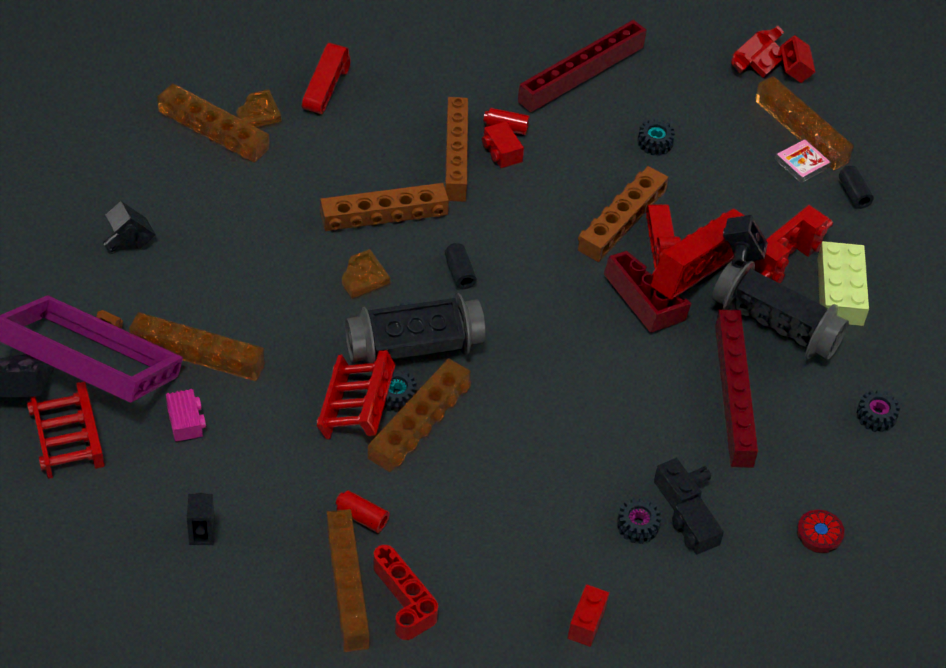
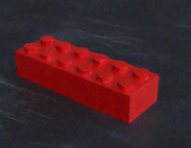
[651,208,745,299]

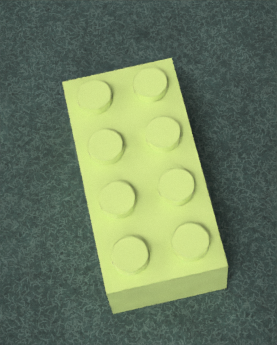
[817,241,869,326]

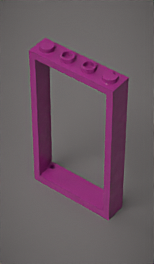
[0,295,183,403]

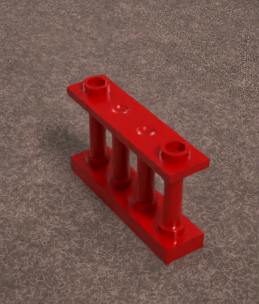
[317,350,395,439]
[27,381,104,479]

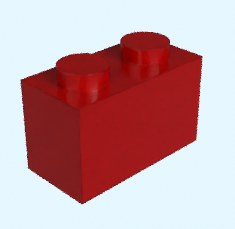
[780,35,816,83]
[482,121,524,168]
[567,584,609,647]

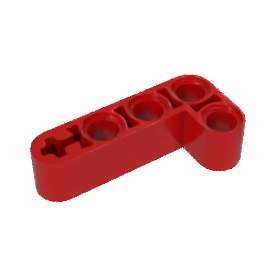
[302,43,351,114]
[646,204,681,269]
[373,545,438,640]

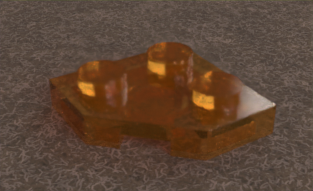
[237,89,281,130]
[342,249,390,298]

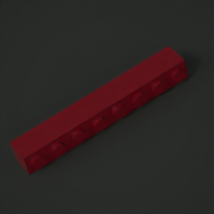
[518,20,647,112]
[715,310,758,468]

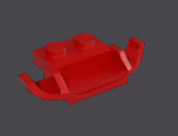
[731,26,784,78]

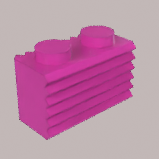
[166,389,206,442]

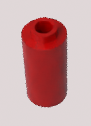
[483,108,530,135]
[335,490,390,533]

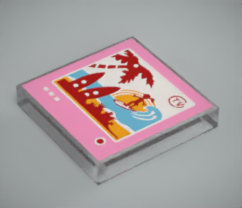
[774,139,832,183]

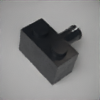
[103,201,156,252]
[723,215,768,268]
[654,457,711,510]

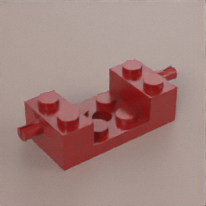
[753,205,833,283]

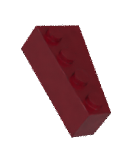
[604,251,692,333]

